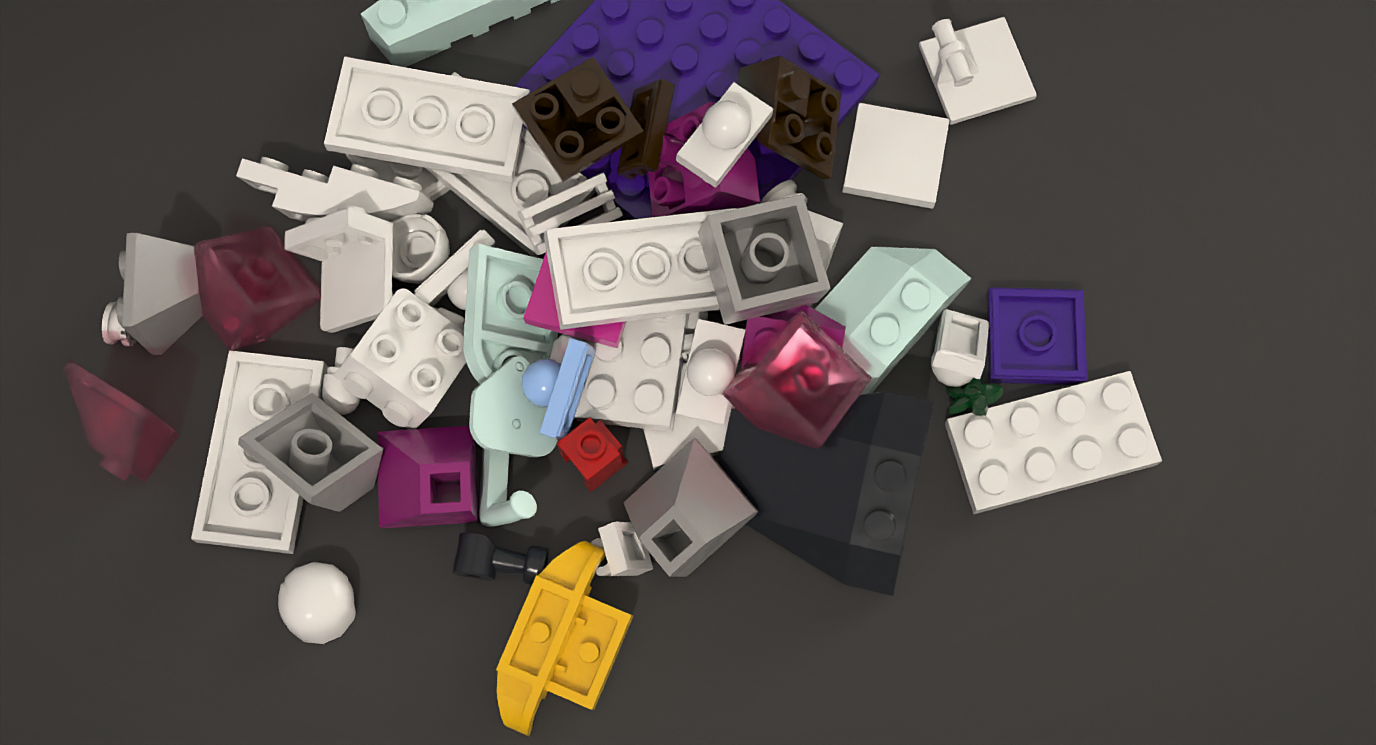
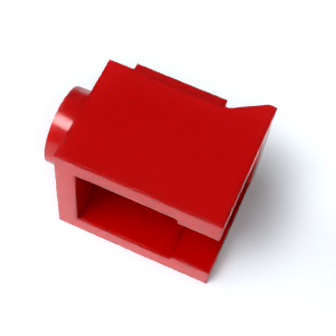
[557,417,628,493]

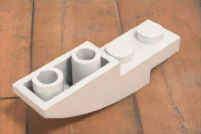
[236,157,434,222]

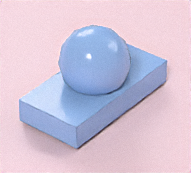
[521,338,596,440]

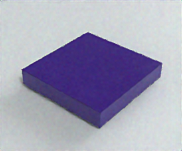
[986,287,1087,385]

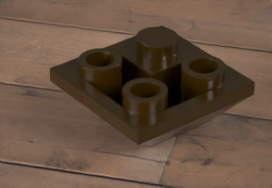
[737,55,841,180]
[512,57,644,182]

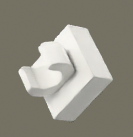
[591,522,653,576]

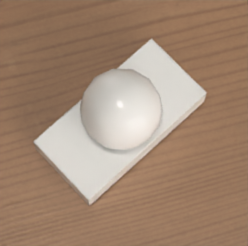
[676,82,773,188]
[414,230,495,310]
[931,309,989,387]
[675,319,745,425]

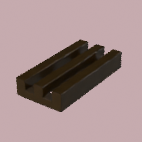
[617,78,675,180]

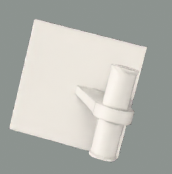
[919,17,1037,125]

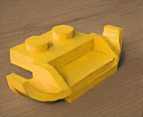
[496,541,633,736]

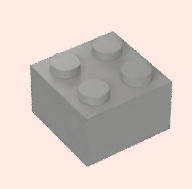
[698,194,831,325]

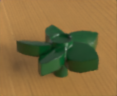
[945,378,1003,416]

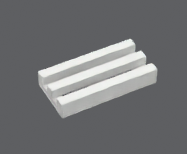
[517,173,623,255]

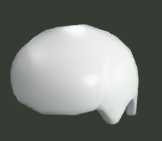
[391,214,450,284]
[278,562,356,644]

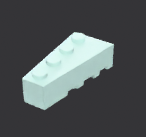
[361,0,559,67]

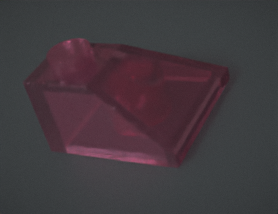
[194,226,321,351]
[722,310,872,449]
[64,360,179,482]

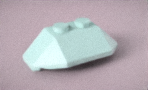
[815,247,971,397]

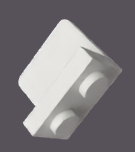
[284,206,393,333]
[333,289,466,429]

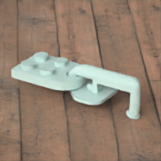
[463,244,558,527]

